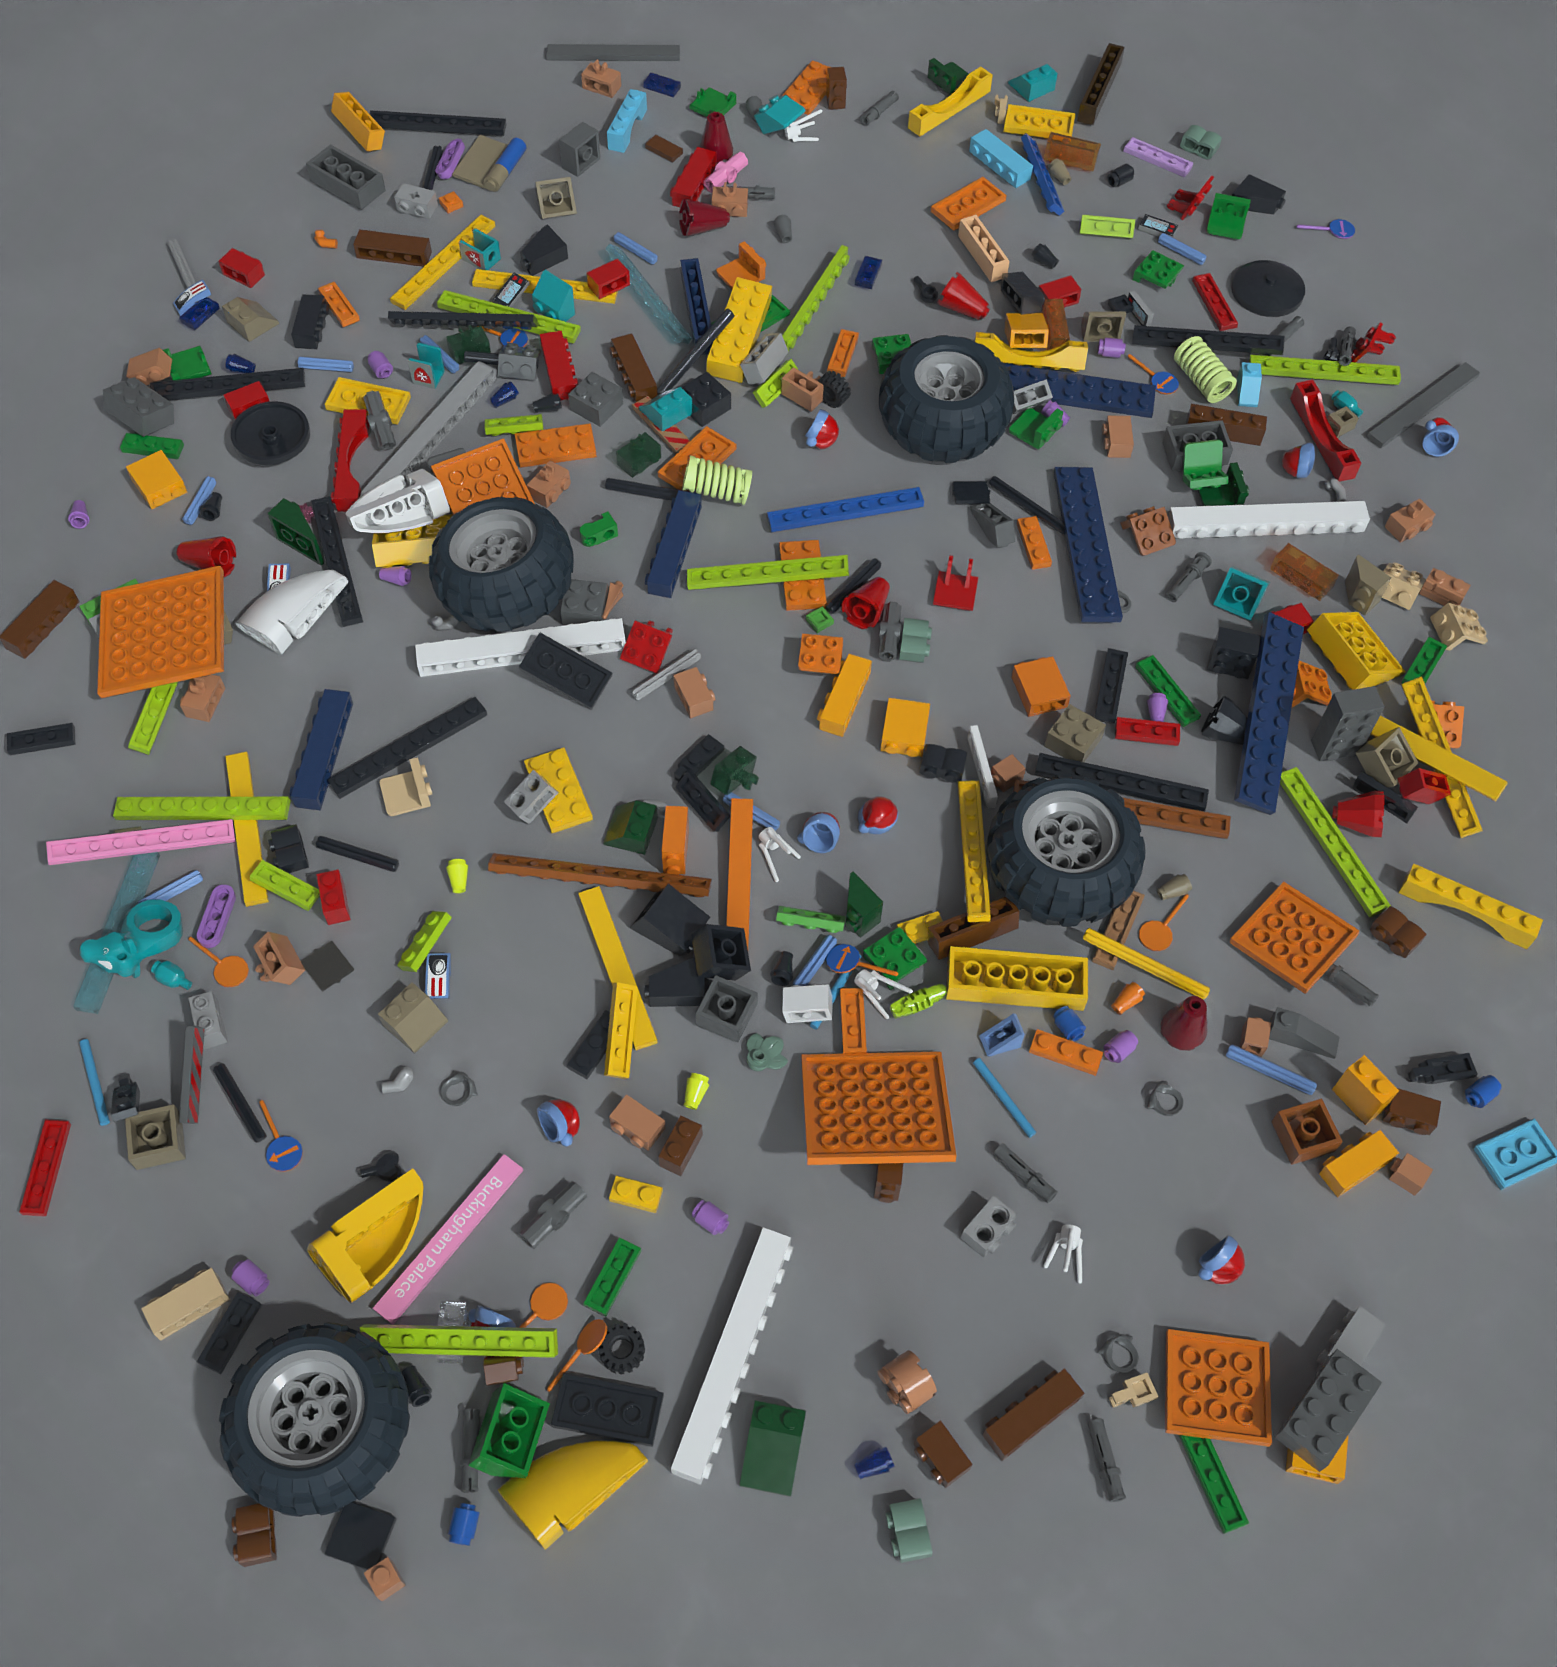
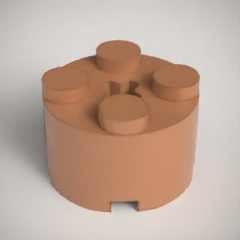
[877,1350,937,1414]

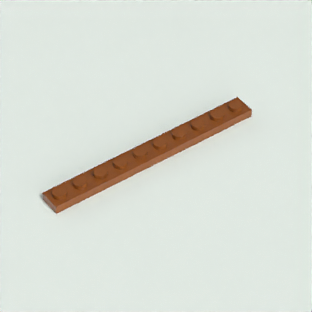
[1013,779,1231,839]
[488,853,712,897]

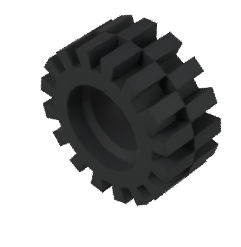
[818,371,851,408]
[598,1323,645,1374]

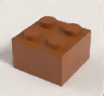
[1271,1098,1343,1165]

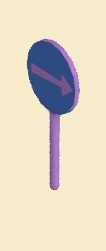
[1296,219,1355,239]

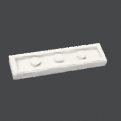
[967,725,998,809]

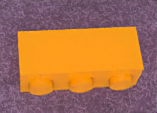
[1319,1130,1399,1197]

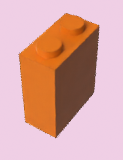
[1012,656,1071,717]
[662,806,689,875]

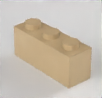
[141,1268,231,1341]

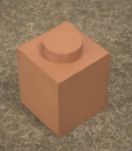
[991,754,1026,793]
[1240,1017,1271,1057]
[1389,1153,1434,1196]
[364,1557,406,1601]

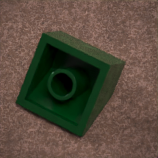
[603,800,658,855]
[846,871,883,938]

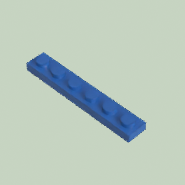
[1021,133,1065,216]

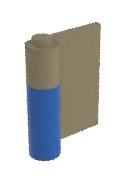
[452,135,527,192]

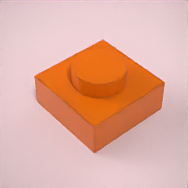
[439,191,463,214]

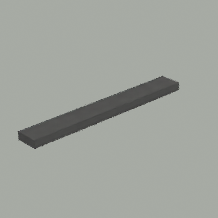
[547,44,680,61]
[1367,362,1480,448]

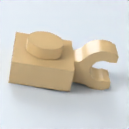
[994,95,1008,124]
[1108,1373,1159,1408]

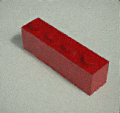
[670,147,717,207]
[540,330,578,400]

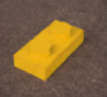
[896,911,943,944]
[609,1176,663,1213]

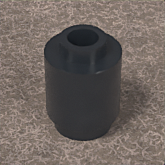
[1107,163,1134,187]

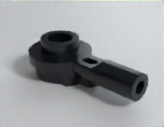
[913,276,938,303]
[1323,337,1340,361]

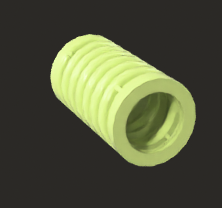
[1174,336,1237,403]
[682,455,752,505]

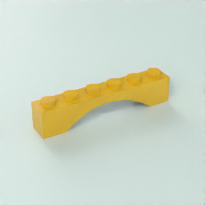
[908,66,993,137]
[975,332,1088,372]
[1399,864,1543,949]

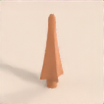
[602,581,624,620]

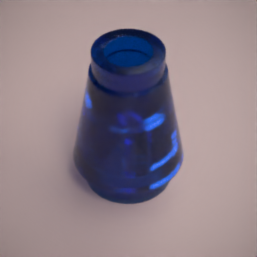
[225,353,256,373]
[490,382,519,408]
[854,1447,895,1479]

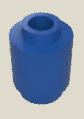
[1053,1006,1086,1041]
[1465,1075,1502,1108]
[448,1503,480,1546]

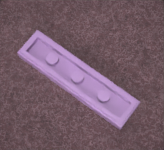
[1123,137,1193,177]

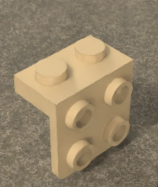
[1382,562,1426,610]
[1430,603,1488,651]
[380,757,432,816]

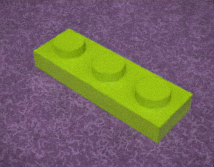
[1079,215,1136,238]
[752,359,798,408]
[485,414,543,436]
[250,860,320,911]
[397,911,452,972]

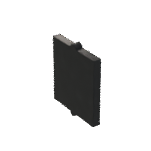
[952,481,990,504]

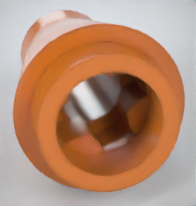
[1111,982,1145,1015]

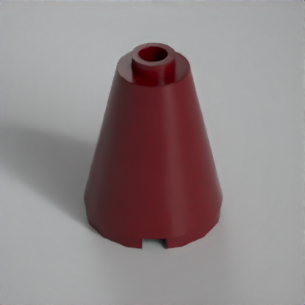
[700,112,733,164]
[679,199,730,236]
[1161,996,1207,1051]

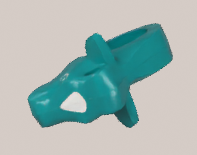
[79,900,183,978]

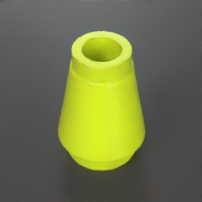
[446,859,468,893]
[683,1073,709,1110]

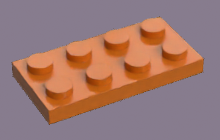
[782,60,831,115]
[931,177,1007,231]
[515,423,597,468]
[658,426,737,492]
[779,540,827,611]

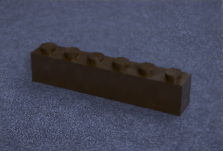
[1077,43,1125,125]

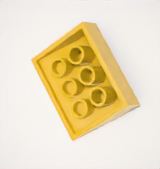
[372,514,453,568]
[1307,612,1406,690]

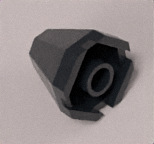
[1201,695,1247,745]

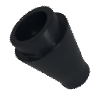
[1032,243,1059,269]
[533,393,562,413]
[200,492,222,521]
[770,951,793,986]
[401,1366,432,1407]

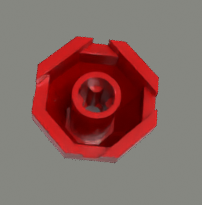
[1332,791,1384,837]

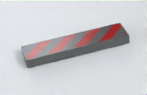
[179,1026,205,1124]

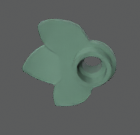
[746,1033,788,1071]

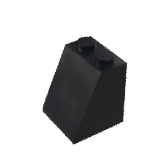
[630,883,710,956]

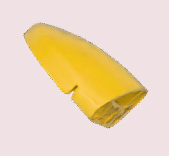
[307,1168,424,1303]
[497,1441,648,1550]

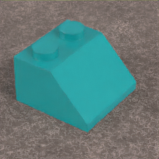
[1008,64,1058,102]
[754,95,806,134]
[532,269,575,322]
[639,387,692,432]
[1213,566,1270,621]

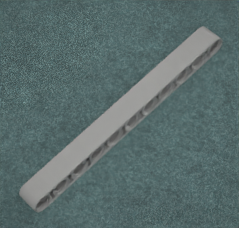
[360,361,497,498]

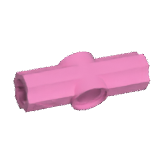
[704,152,748,193]

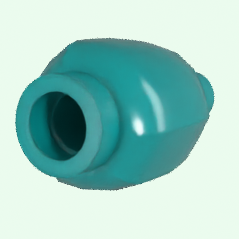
[1331,390,1364,417]
[151,960,193,990]

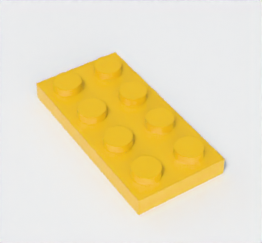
[1003,104,1075,141]
[325,377,411,425]
[524,748,593,834]

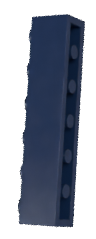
[680,258,713,354]
[645,490,702,598]
[289,689,353,811]

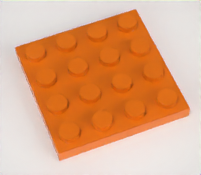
[431,438,535,515]
[1230,881,1359,994]
[1165,1329,1272,1447]

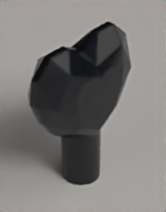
[360,1151,401,1182]

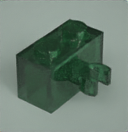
[446,325,491,364]
[616,432,661,478]
[710,746,759,795]

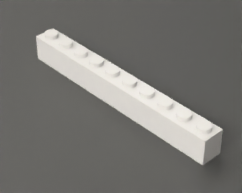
[1168,501,1370,539]
[415,618,626,677]
[671,1227,794,1485]

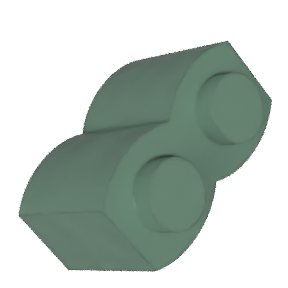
[1180,125,1222,159]
[899,618,932,663]
[885,1498,933,1563]

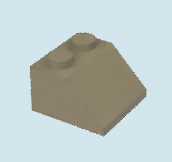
[535,177,577,219]
[222,297,279,342]
[1081,311,1126,342]
[1345,554,1392,615]
[1356,727,1418,787]
[378,982,448,1054]

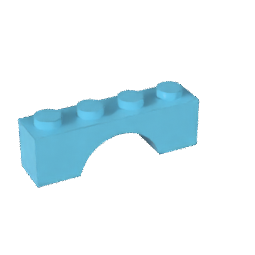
[607,89,647,153]

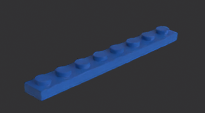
[767,487,924,532]

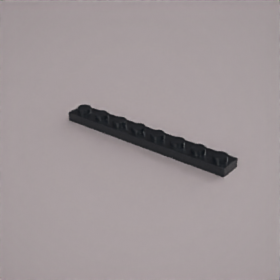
[370,110,507,136]
[388,311,538,330]
[1132,325,1285,355]
[150,368,305,400]
[311,496,363,627]
[328,697,487,799]
[1035,753,1209,812]

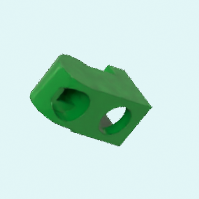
[580,511,618,547]

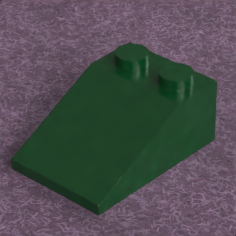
[267,498,324,566]
[740,1400,806,1497]

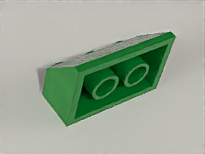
[468,1383,550,1478]

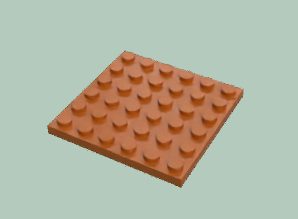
[97,566,224,698]
[801,1052,956,1165]

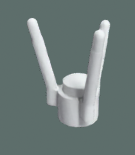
[784,109,822,142]
[759,827,801,882]
[854,969,913,1019]
[1043,1224,1083,1284]

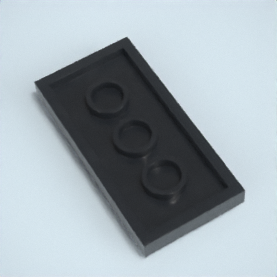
[519,632,613,710]
[551,1373,664,1447]

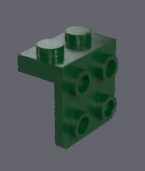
[927,58,969,94]
[1198,462,1249,506]

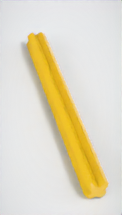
[1083,928,1210,999]

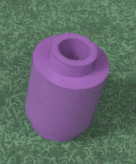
[1098,337,1126,358]
[368,351,393,379]
[1104,1030,1138,1063]
[692,1200,729,1235]
[231,1259,270,1296]

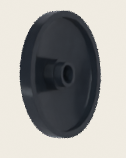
[1232,260,1305,317]
[231,401,310,465]

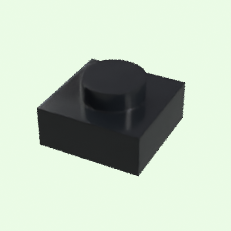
[1108,294,1134,314]

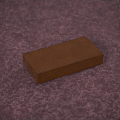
[645,135,683,163]

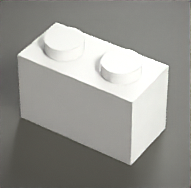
[782,984,832,1023]

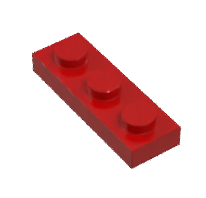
[1115,717,1180,746]

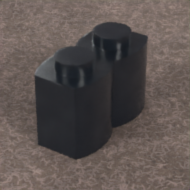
[920,744,967,783]
[268,824,309,873]

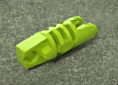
[890,984,947,1019]

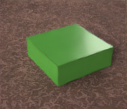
[806,606,834,633]

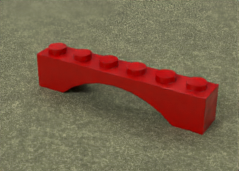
[1290,379,1361,482]
[331,409,370,512]

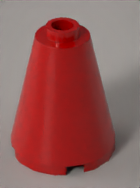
[937,272,990,320]
[176,536,237,577]
[842,577,890,629]

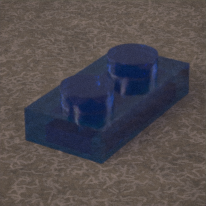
[643,73,681,98]
[855,256,882,289]
[179,297,220,330]

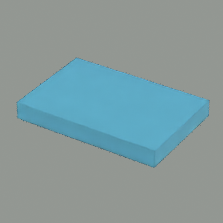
[1473,1118,1557,1190]

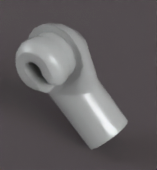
[1325,478,1347,502]
[432,615,459,630]
[643,799,668,820]
[382,1066,414,1094]

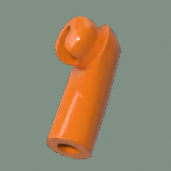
[314,230,338,249]

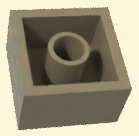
[1044,704,1106,762]
[125,1104,186,1170]

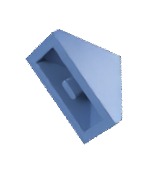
[979,1013,1025,1057]

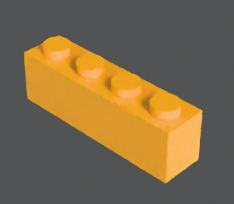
[331,92,385,151]
[817,654,872,737]

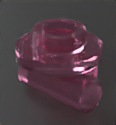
[299,503,315,523]

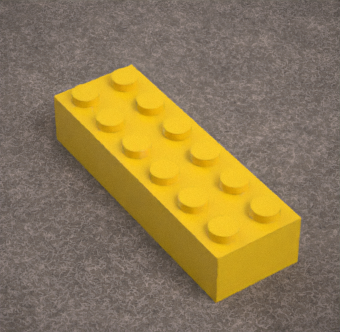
[706,277,772,383]
[946,946,1088,1011]

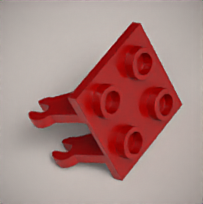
[1167,175,1214,220]
[1351,322,1396,363]
[933,555,978,611]
[620,621,673,674]

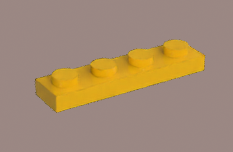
[604,982,638,1079]

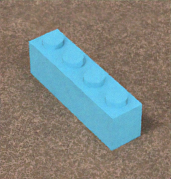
[969,129,1033,188]

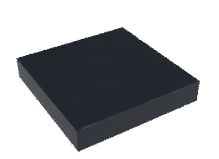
[324,1502,397,1570]

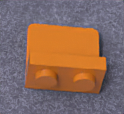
[717,241,766,289]
[798,633,843,674]
[1292,661,1332,708]
[1418,700,1464,748]

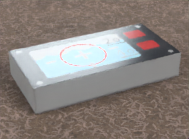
[1138,214,1178,238]
[493,272,529,307]
[1128,290,1154,326]

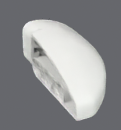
[346,469,450,533]
[235,570,348,655]

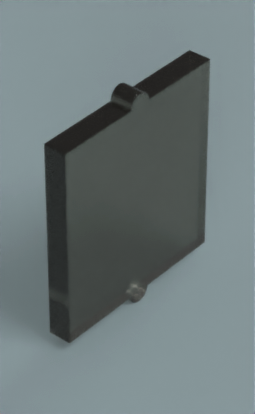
[301,941,354,992]

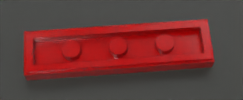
[1192,273,1238,331]
[19,1120,71,1217]

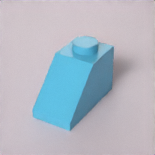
[1237,362,1262,407]

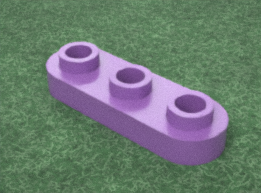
[435,139,465,179]
[197,885,236,948]

